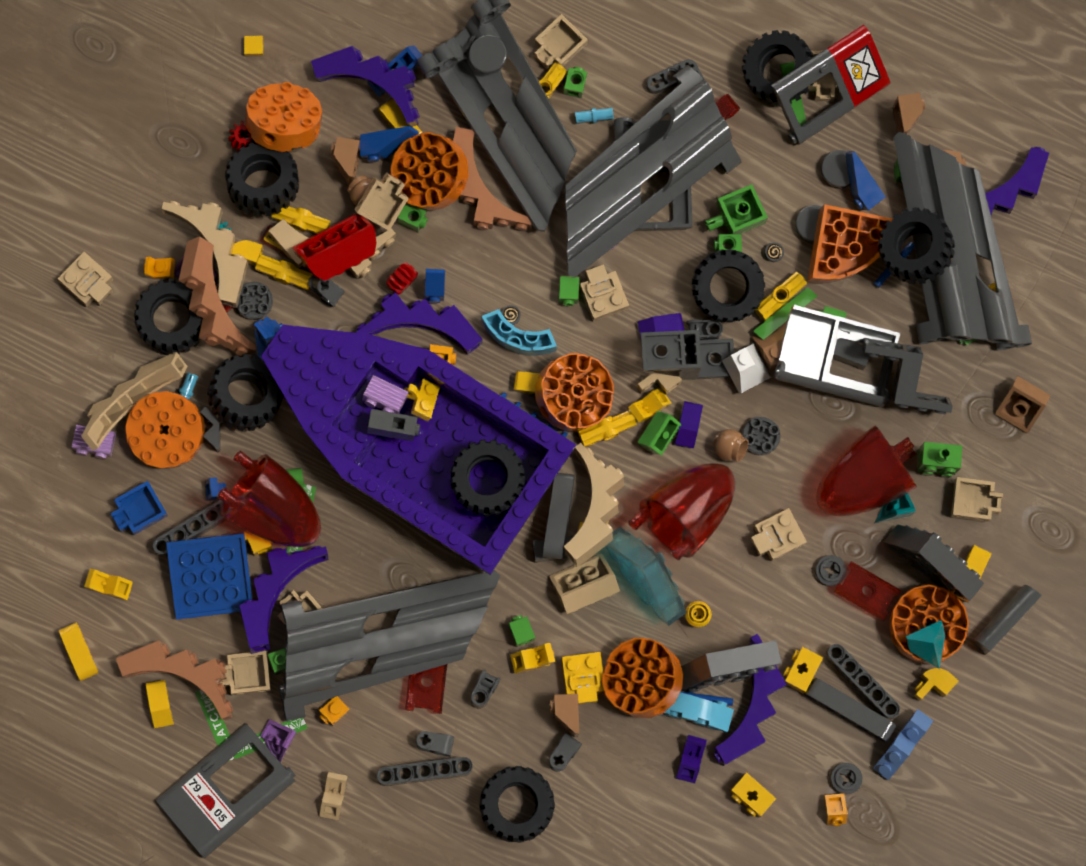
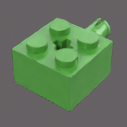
[705,184,768,234]
[917,442,963,477]

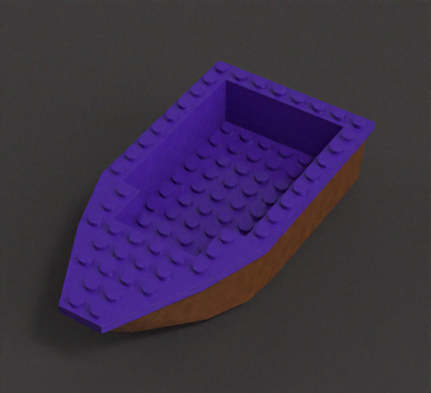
[261,324,576,575]

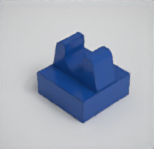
[205,478,227,501]

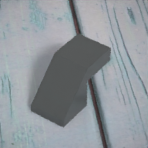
[200,407,221,452]

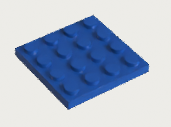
[166,533,253,620]

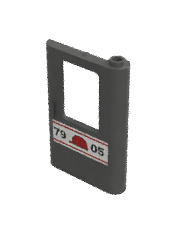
[156,723,296,859]

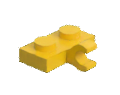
[404,378,440,421]

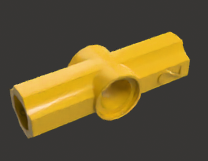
[539,63,568,99]
[272,206,331,234]
[255,254,313,291]
[755,272,807,321]
[578,410,637,447]

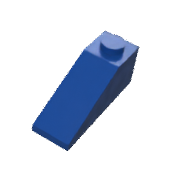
[367,45,423,97]
[360,126,419,162]
[845,151,886,211]
[254,320,283,348]

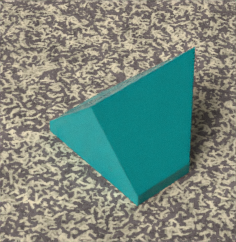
[875,487,915,523]
[906,620,945,668]

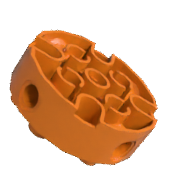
[245,82,322,152]
[391,132,469,211]
[535,353,614,431]
[125,391,205,469]
[889,584,969,664]
[602,638,683,718]

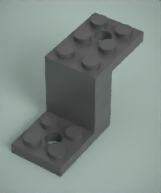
[641,330,734,380]
[862,338,953,414]

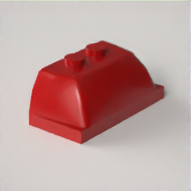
[292,213,377,281]

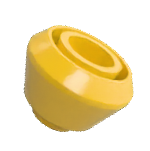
[685,601,712,627]

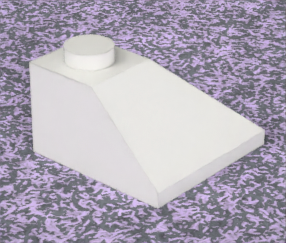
[722,344,771,394]

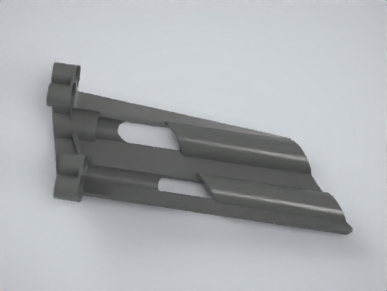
[417,0,577,232]
[565,65,742,277]
[894,132,1032,350]
[278,570,500,722]

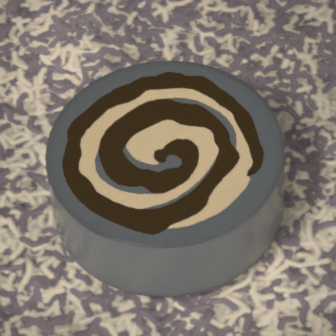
[765,242,784,262]
[502,305,521,325]

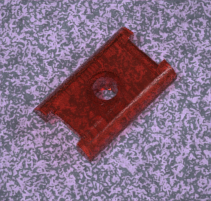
[833,561,901,621]
[405,664,448,714]

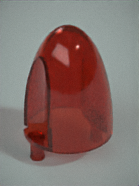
[816,425,917,516]
[217,450,322,547]
[628,463,736,560]

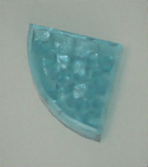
[605,527,687,626]

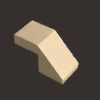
[637,373,682,394]
[319,772,348,820]

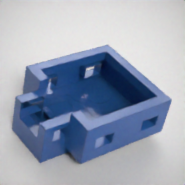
[111,481,168,535]

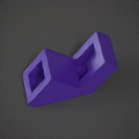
[638,313,684,338]
[675,401,703,448]
[676,735,707,783]

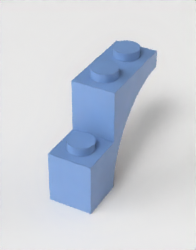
[873,709,933,780]

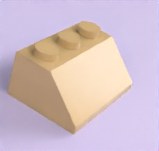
[549,553,620,614]

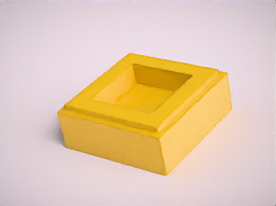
[244,36,263,56]

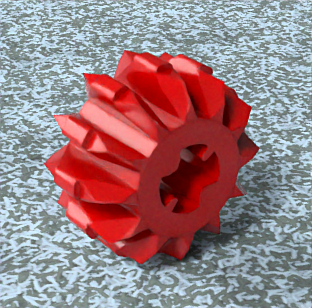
[228,120,258,152]
[386,262,418,295]

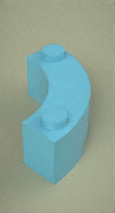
[481,309,557,355]
[660,692,734,732]

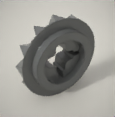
[816,555,847,586]
[831,763,862,794]

